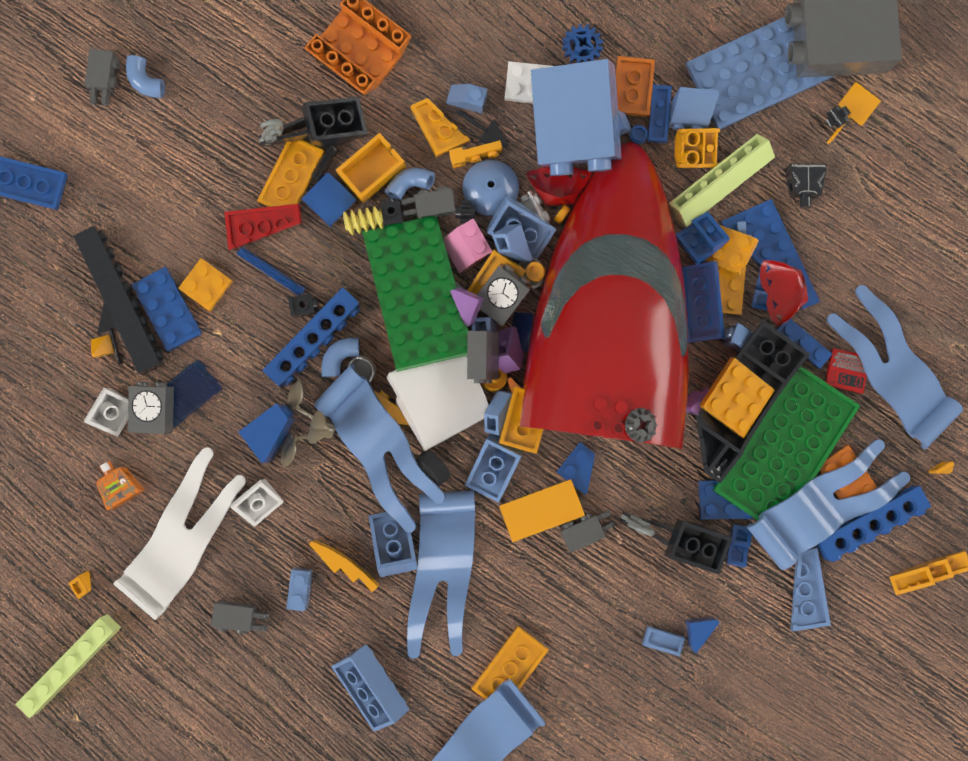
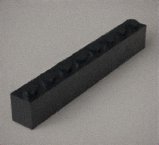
[73,226,165,375]

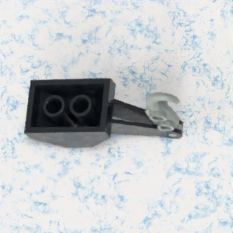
[258,97,368,147]
[620,511,732,575]

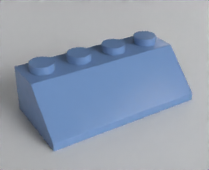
[331,644,410,732]

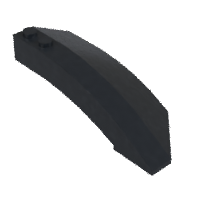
[696,320,810,484]

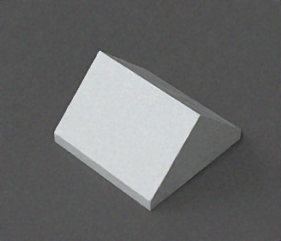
[83,388,128,437]
[230,479,284,527]

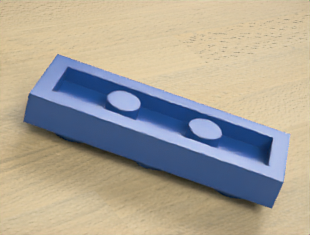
[647,84,672,144]
[776,319,832,369]

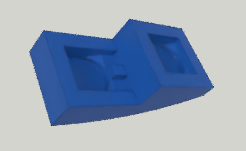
[725,524,752,568]

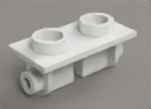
[521,191,550,224]

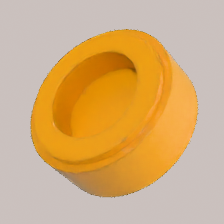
[554,205,570,224]
[526,262,546,282]

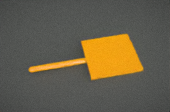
[827,82,881,144]

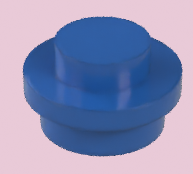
[629,125,648,144]

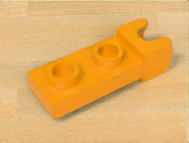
[449,140,502,169]

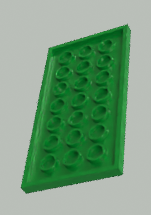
[362,216,468,372]
[712,366,860,521]

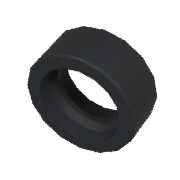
[415,450,450,487]

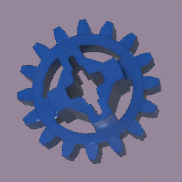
[562,24,603,63]

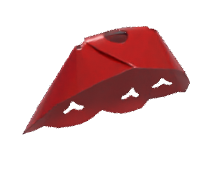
[526,167,592,206]
[760,260,808,326]

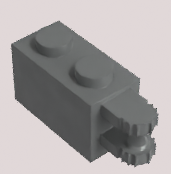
[84,49,120,106]
[400,187,456,219]
[560,510,617,553]
[211,600,270,634]

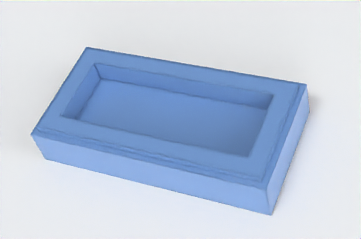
[642,626,685,656]

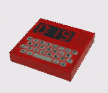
[825,348,867,394]

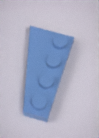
[790,547,831,631]

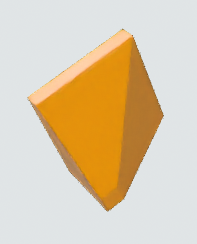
[91,334,115,358]
[929,461,954,474]
[68,571,91,599]

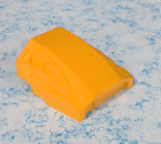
[674,128,720,168]

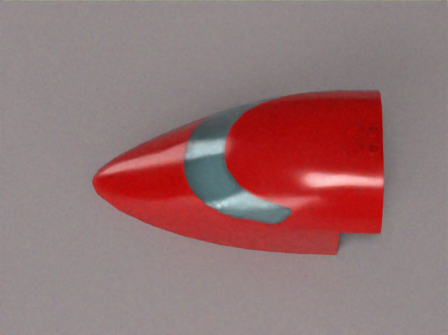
[520,142,689,449]

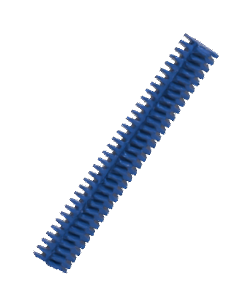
[236,246,306,296]

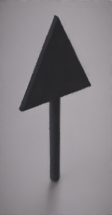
[456,110,509,146]
[97,303,122,365]

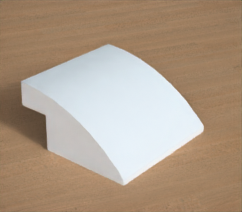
[387,356,489,451]

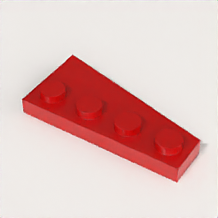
[224,204,302,250]

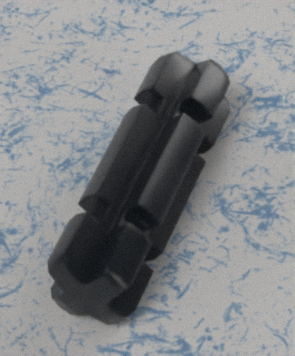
[311,145,338,181]

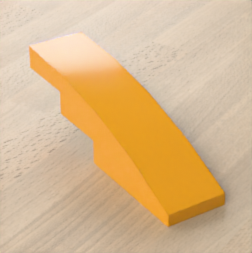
[309,540,380,592]
[889,550,968,595]

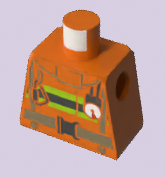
[96,461,145,511]

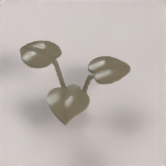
[280,378,334,468]

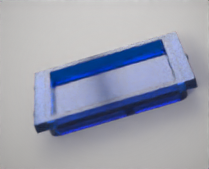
[167,359,223,428]

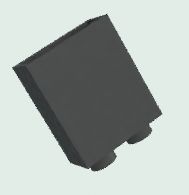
[785,0,902,78]

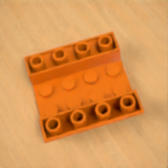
[304,0,411,95]

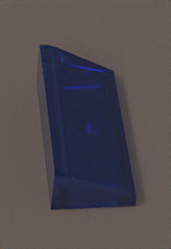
[512,312,533,353]

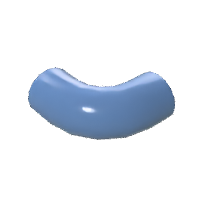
[126,55,165,98]
[385,167,435,201]
[321,337,360,377]

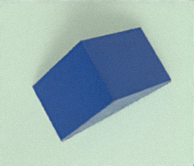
[686,617,720,653]

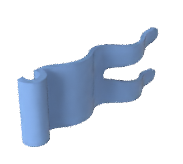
[827,285,963,449]
[314,364,445,533]
[747,440,910,570]
[407,490,475,659]
[431,678,546,761]

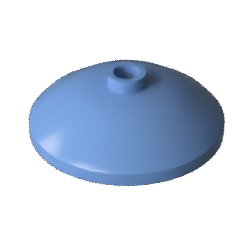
[463,160,519,216]

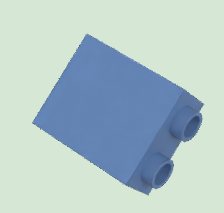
[531,59,622,176]

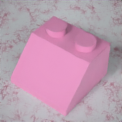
[443,219,492,274]

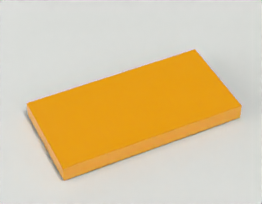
[257,140,325,207]
[499,479,585,542]
[471,626,549,699]

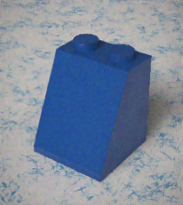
[239,403,295,463]

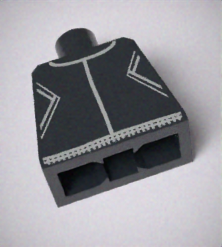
[785,163,827,209]

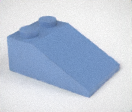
[668,87,719,131]
[487,195,557,259]
[465,434,524,503]
[368,512,418,577]

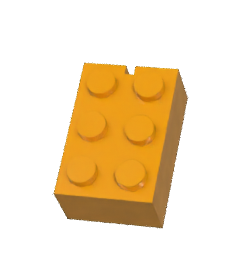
[336,133,406,204]

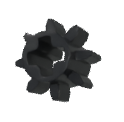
[825,105,851,129]
[455,200,475,224]

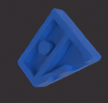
[556,442,595,495]

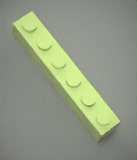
[668,134,775,227]
[15,614,121,718]

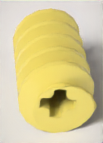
[343,206,384,235]

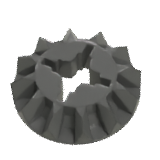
[625,408,658,442]

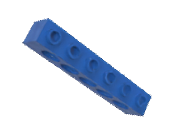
[262,287,361,387]
[816,485,931,562]

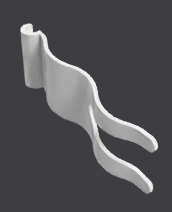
[114,448,246,620]

